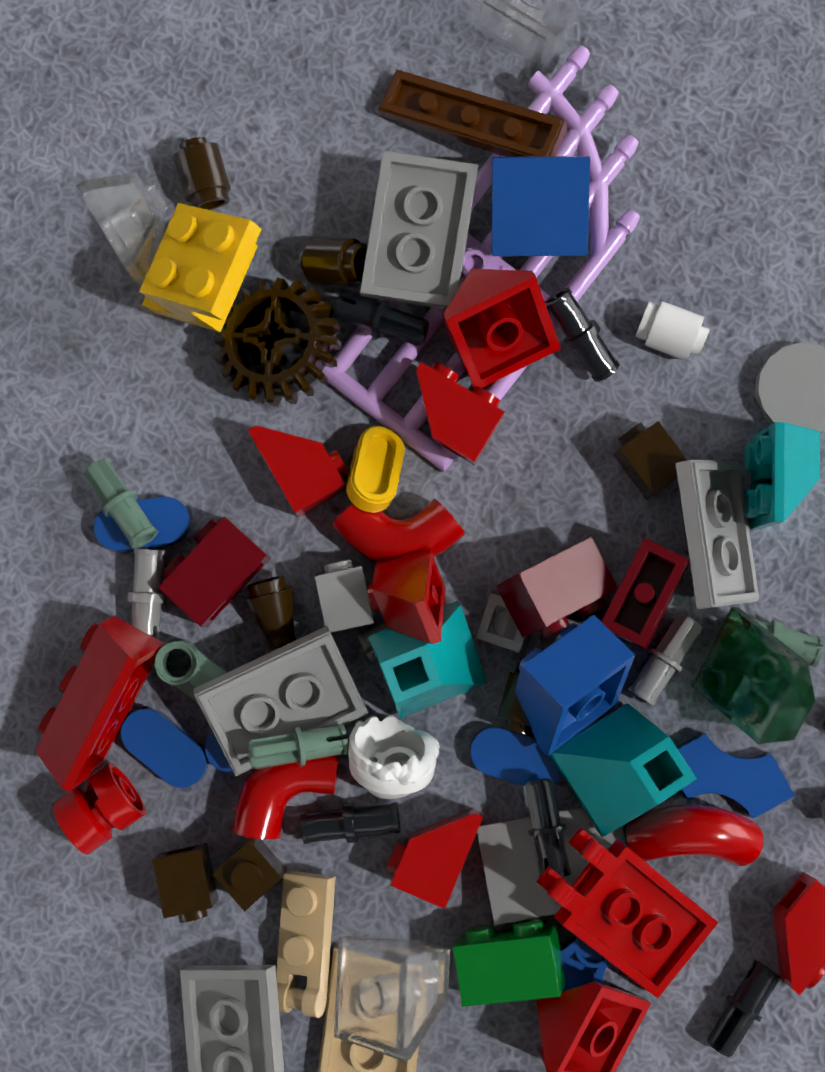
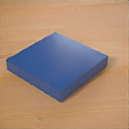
[492,156,590,256]

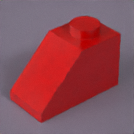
[248,425,349,517]
[368,549,446,644]
[386,808,483,909]

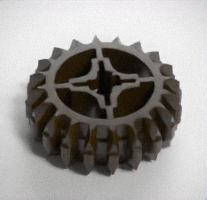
[213,277,342,407]

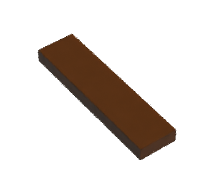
[378,69,568,157]

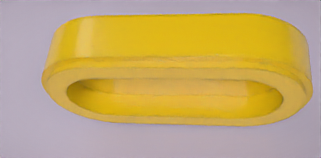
[346,426,405,513]

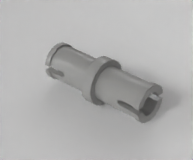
[127,549,166,640]

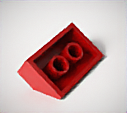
[35,616,165,792]

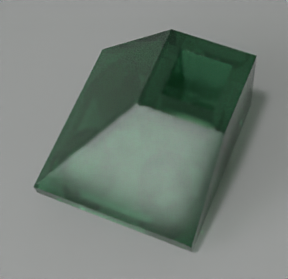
[692,607,816,744]

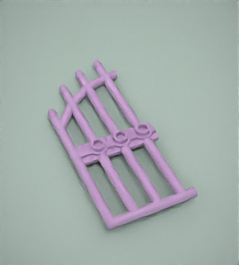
[322,45,640,473]

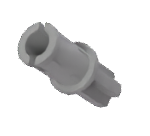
[628,613,702,706]

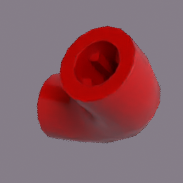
[331,498,465,563]
[232,755,340,839]
[626,805,764,866]

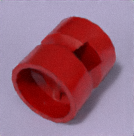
[52,763,146,855]

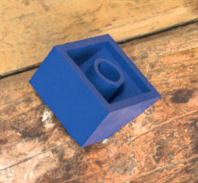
[515,615,635,757]

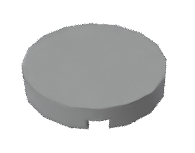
[754,342,825,433]

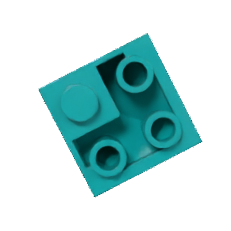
[743,422,820,530]
[368,601,488,719]
[549,703,697,837]

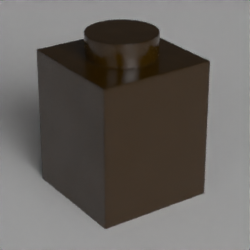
[613,421,688,500]
[212,838,287,912]
[152,843,219,923]

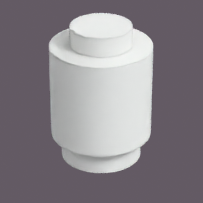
[635,301,710,361]

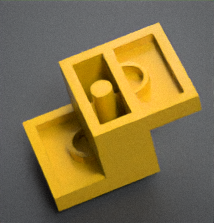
[139,203,262,332]

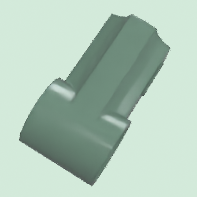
[155,641,228,703]

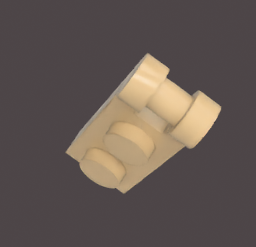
[276,871,336,1018]

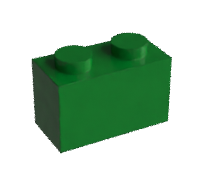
[453,919,566,1007]

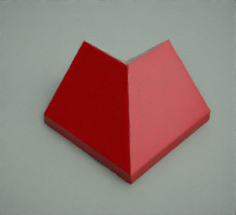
[443,269,561,389]
[536,982,651,1072]

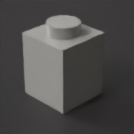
[314,560,375,633]

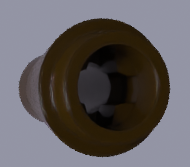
[245,575,296,649]

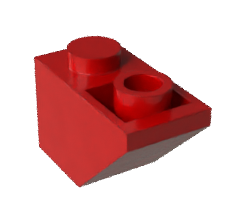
[416,362,505,465]
[773,872,825,995]

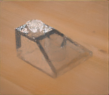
[76,172,168,288]
[334,936,450,1061]

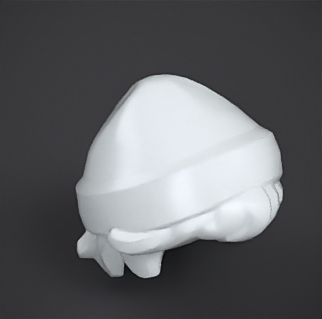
[348,715,440,799]

